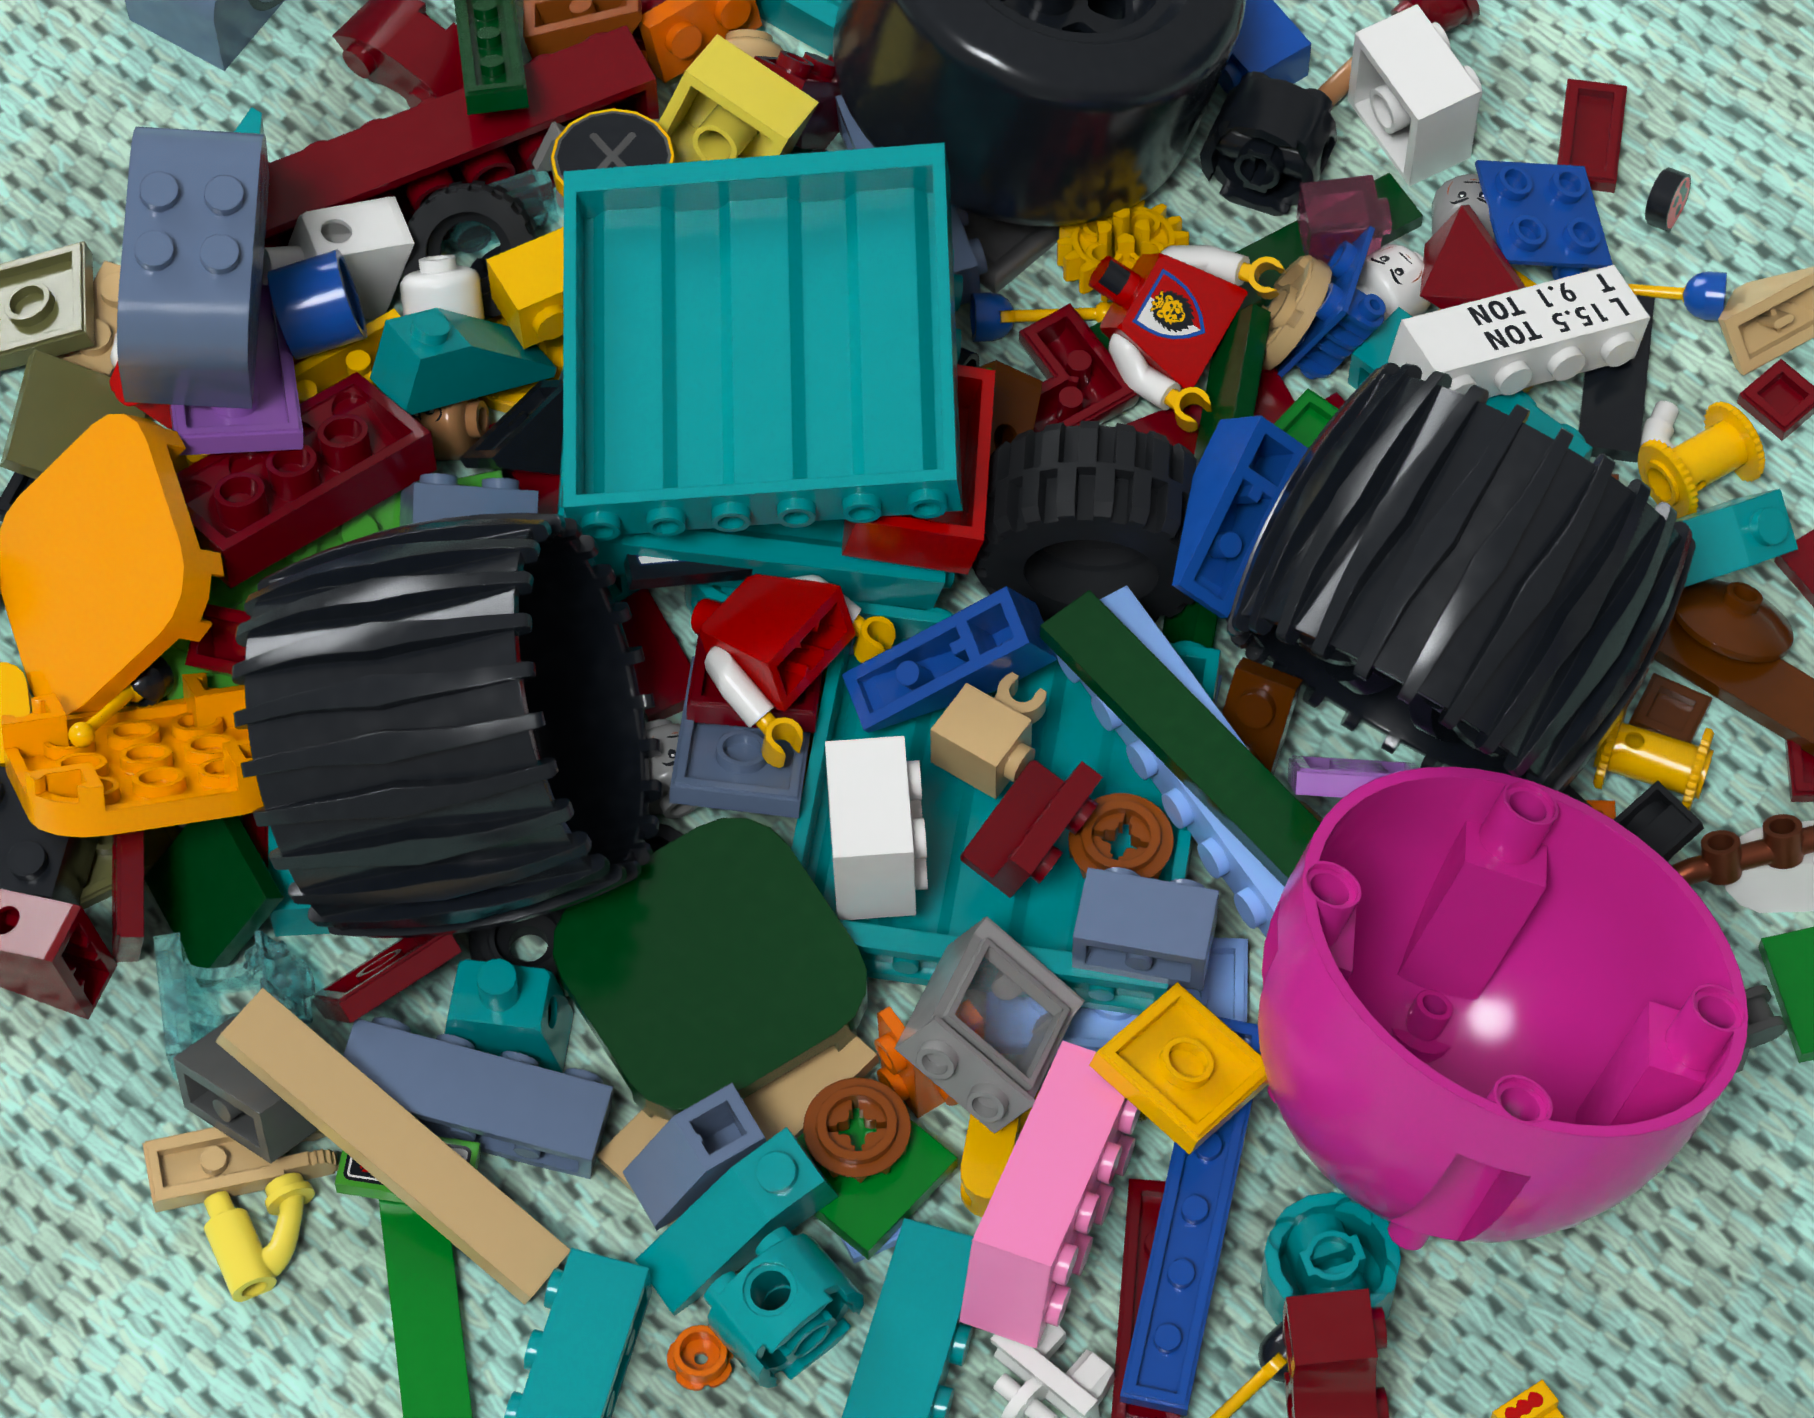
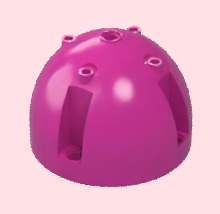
[1258,767,1748,1251]

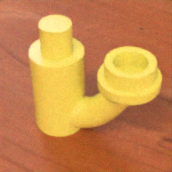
[204,1172,315,1302]

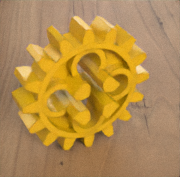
[1057,200,1189,302]

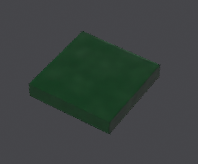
[144,816,284,980]

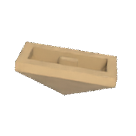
[1718,266,1814,376]

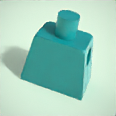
[444,959,574,1073]

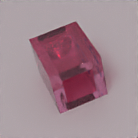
[1296,175,1392,264]

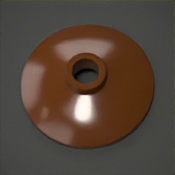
[1674,579,1794,663]

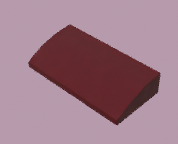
[176,372,437,589]

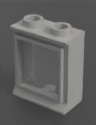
[894,916,1085,1134]

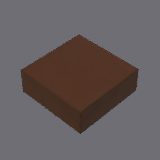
[1628,673,1712,743]

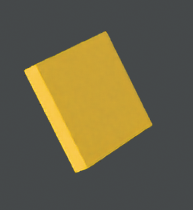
[1089,982,1268,1155]

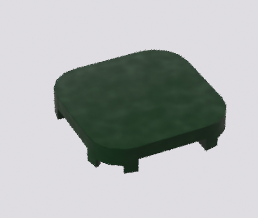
[553,818,869,1121]

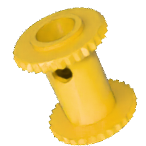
[1638,401,1765,519]
[1593,707,1714,810]

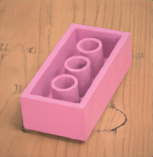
[959,1040,1141,1349]

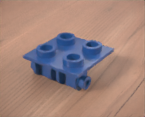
[1475,160,1613,280]
[1277,226,1386,380]

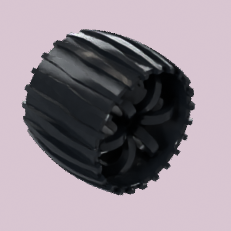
[1227,363,1696,792]
[232,513,662,938]

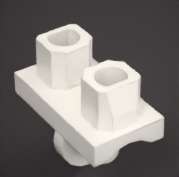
[991,1323,1115,1418]

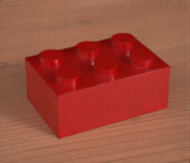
[842,364,996,575]

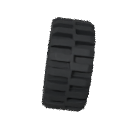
[972,421,1200,623]

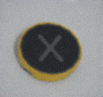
[551,108,675,198]

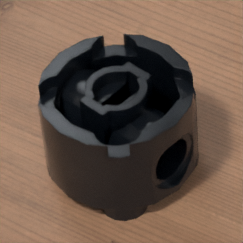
[1200,71,1337,216]

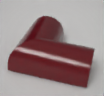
[1019,303,1139,433]

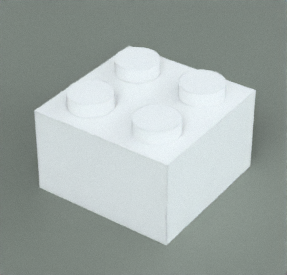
[1347,4,1482,187]
[825,736,928,920]

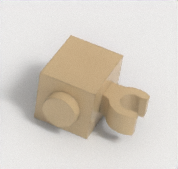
[930,672,1047,799]

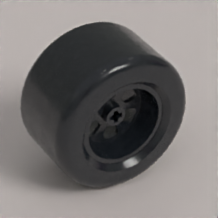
[833,0,1246,227]

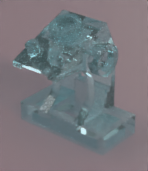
[153,930,315,1080]

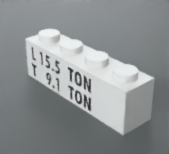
[1388,265,1650,398]

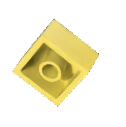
[658,34,819,163]

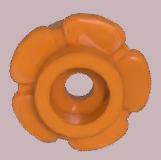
[667,1325,734,1391]

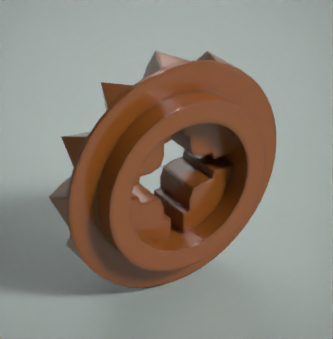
[1068,793,1174,879]
[803,1078,911,1183]

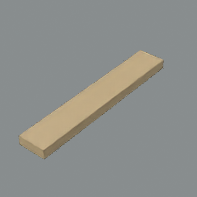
[215,988,570,1305]

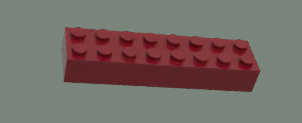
[264,25,659,248]

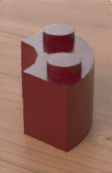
[332,0,464,108]
[1283,1288,1389,1418]

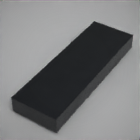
[1578,295,1655,463]

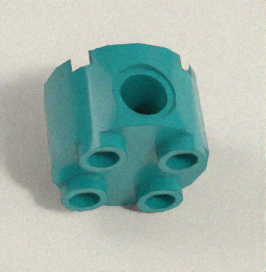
[1260,1192,1401,1325]
[703,1226,864,1388]

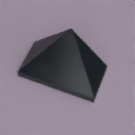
[459,379,563,475]

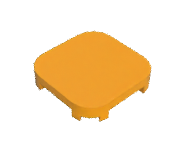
[0,414,224,715]
[1,673,264,838]

